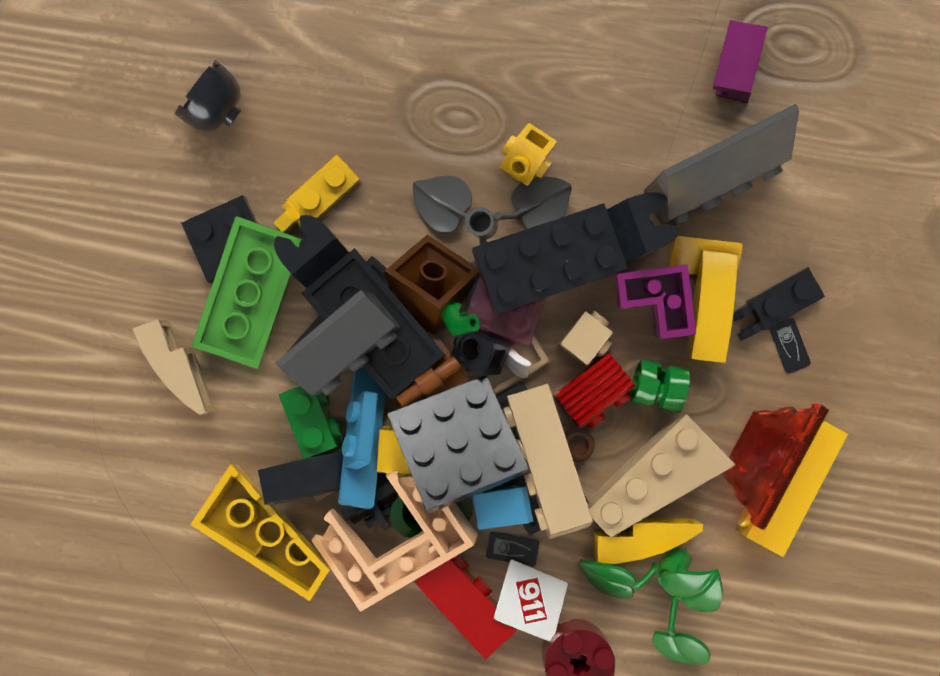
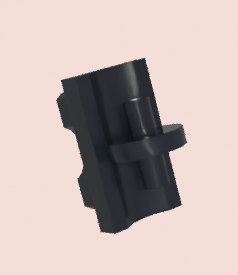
[341,472,399,530]

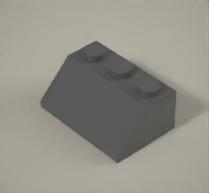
[275,290,400,396]

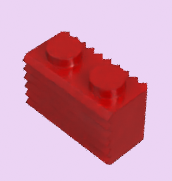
[553,353,635,429]

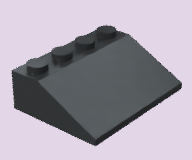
[643,104,799,226]

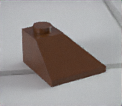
[384,235,480,334]

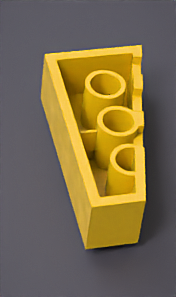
[190,464,331,601]

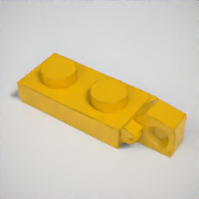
[274,154,361,234]

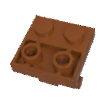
[396,330,471,407]

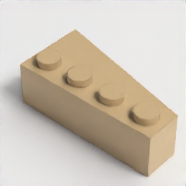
[503,384,593,539]
[587,412,735,537]

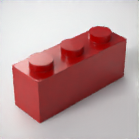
[414,554,516,660]

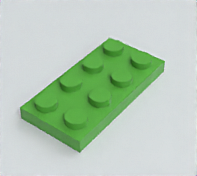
[191,216,302,369]

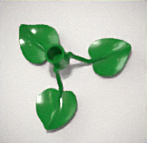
[579,547,723,665]

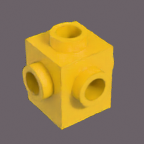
[499,123,558,186]

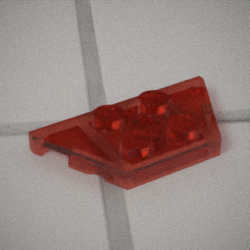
[723,403,829,531]

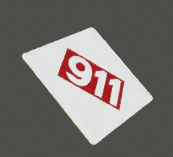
[494,560,568,642]

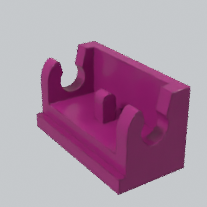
[713,20,768,104]

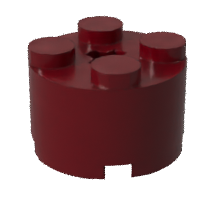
[542,619,615,676]

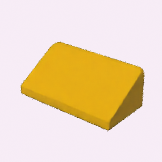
[668,236,743,275]

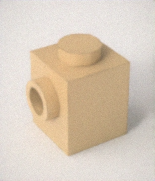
[557,311,613,365]

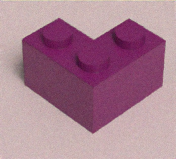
[614,264,696,339]

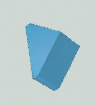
[473,485,533,530]

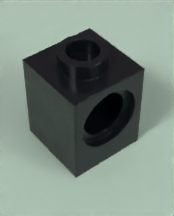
[450,325,512,376]

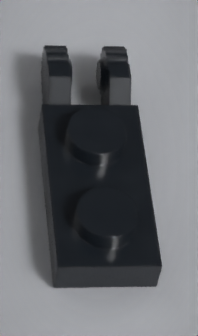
[732,267,825,341]

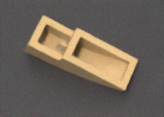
[132,319,215,415]

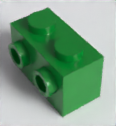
[278,386,343,459]

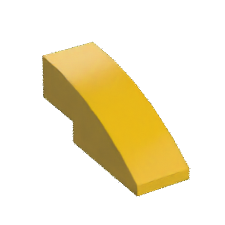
[686,249,738,363]
[593,518,703,564]

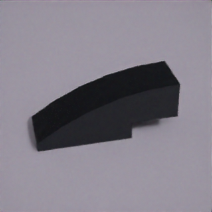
[258,452,343,506]

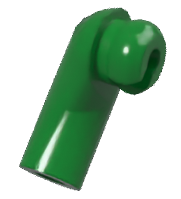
[441,303,480,336]

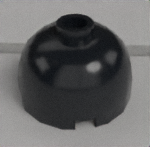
[175,60,241,131]

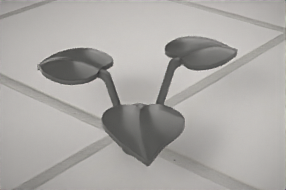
[413,175,572,320]

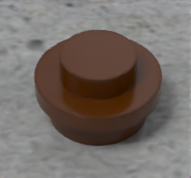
[564,428,595,462]

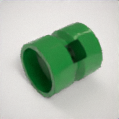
[630,359,690,413]

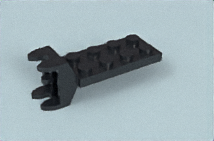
[471,192,678,316]
[274,215,445,400]

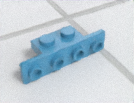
[338,369,386,509]

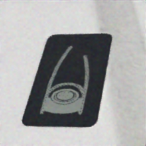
[769,318,811,373]
[486,532,540,567]

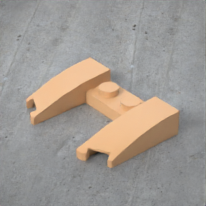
[311,471,478,612]

